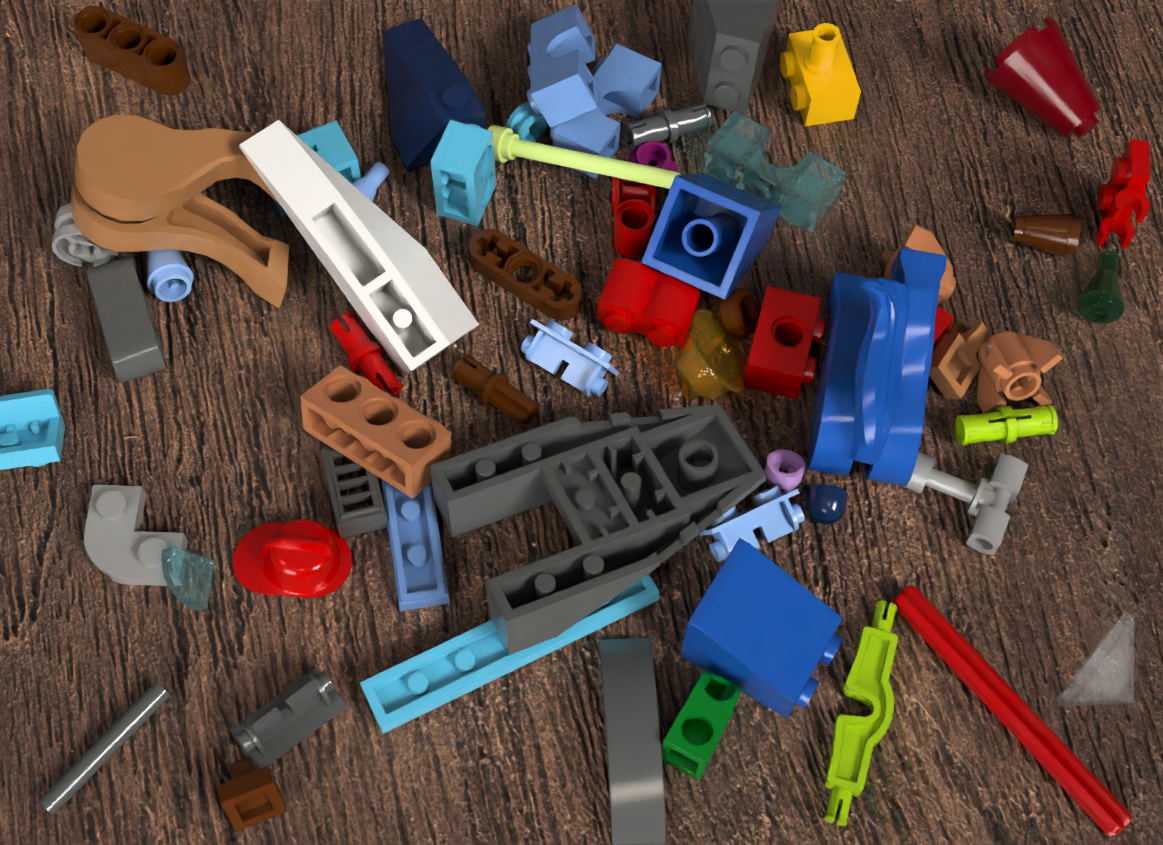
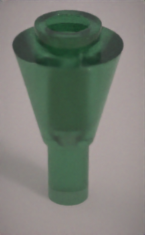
[1076,250,1124,324]

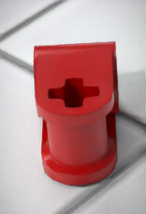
[612,177,657,259]

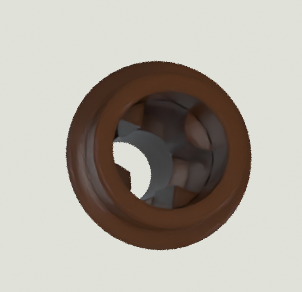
[1013,213,1082,258]

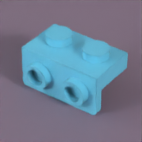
[0,389,65,470]

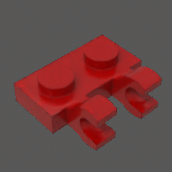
[1095,139,1150,249]

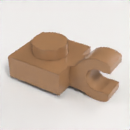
[929,319,990,399]

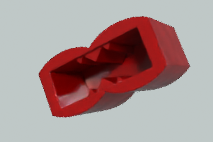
[596,259,702,347]

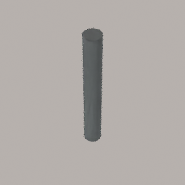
[38,682,171,816]

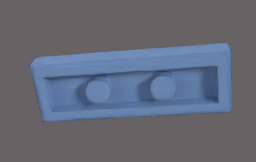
[381,479,450,611]

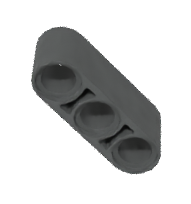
[86,256,168,383]

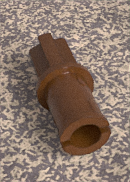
[451,354,538,424]

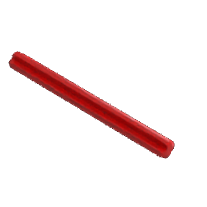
[893,585,1132,836]

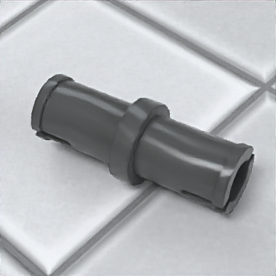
[623,101,712,151]

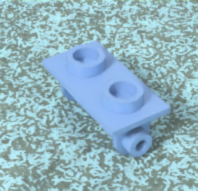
[521,319,619,397]
[699,485,805,562]

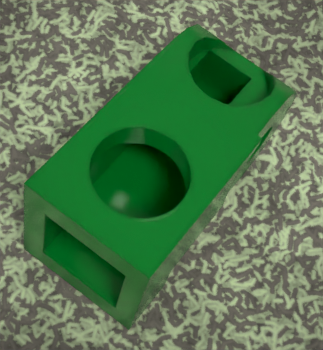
[661,669,744,781]

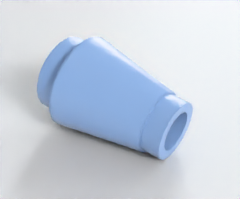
[146,249,194,302]

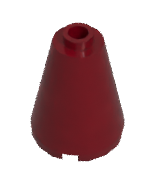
[983,17,1101,139]

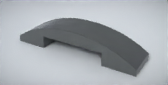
[599,637,666,845]

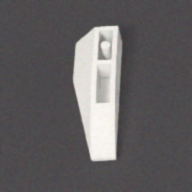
[239,120,479,378]

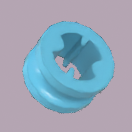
[506,102,548,142]

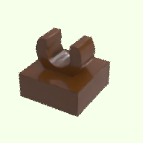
[216,756,287,832]

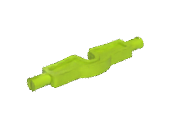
[824,600,898,826]

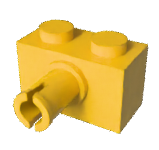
[780,23,861,127]

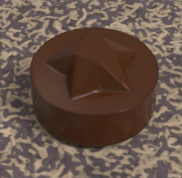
[720,288,759,336]

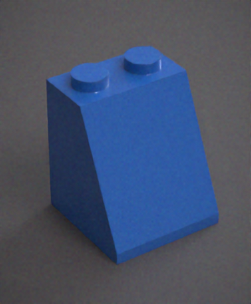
[641,173,782,300]
[680,538,843,719]

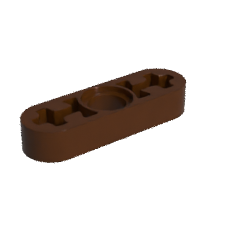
[468,229,582,321]

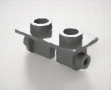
[231,667,348,769]

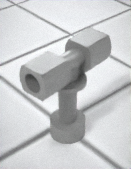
[902,452,1028,555]

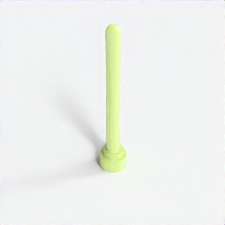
[488,125,681,189]

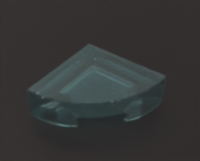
[161,546,215,611]

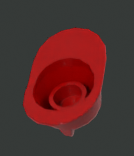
[233,519,352,598]

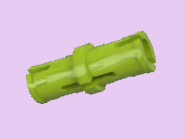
[955,404,1058,446]

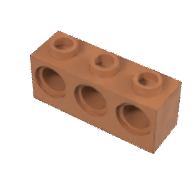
[300,365,451,499]

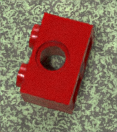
[742,286,826,400]

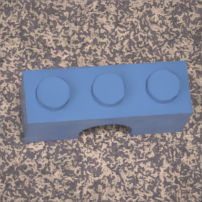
[527,4,598,128]
[550,44,662,180]

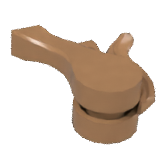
[70,115,289,309]

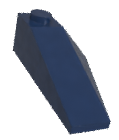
[383,18,486,172]

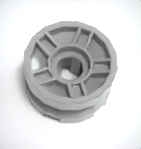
[52,203,118,267]

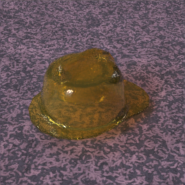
[674,309,745,400]

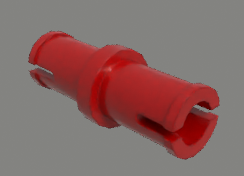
[329,312,403,396]

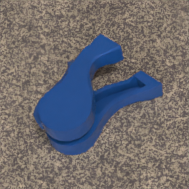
[807,248,947,486]

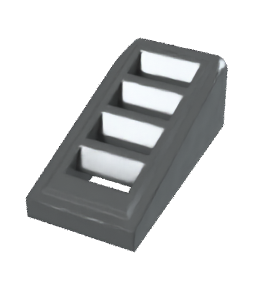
[321,447,388,538]

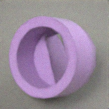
[764,449,805,491]

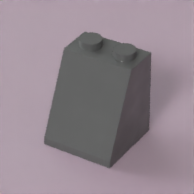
[687,0,780,115]

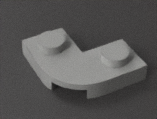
[84,485,188,586]

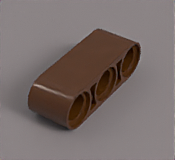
[73,6,191,96]

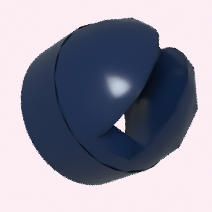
[807,484,848,525]

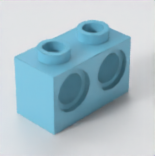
[430,120,496,226]

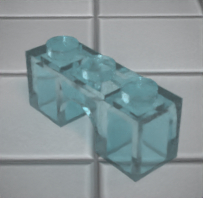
[702,110,847,233]

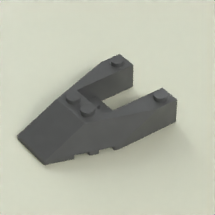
[430,404,766,655]

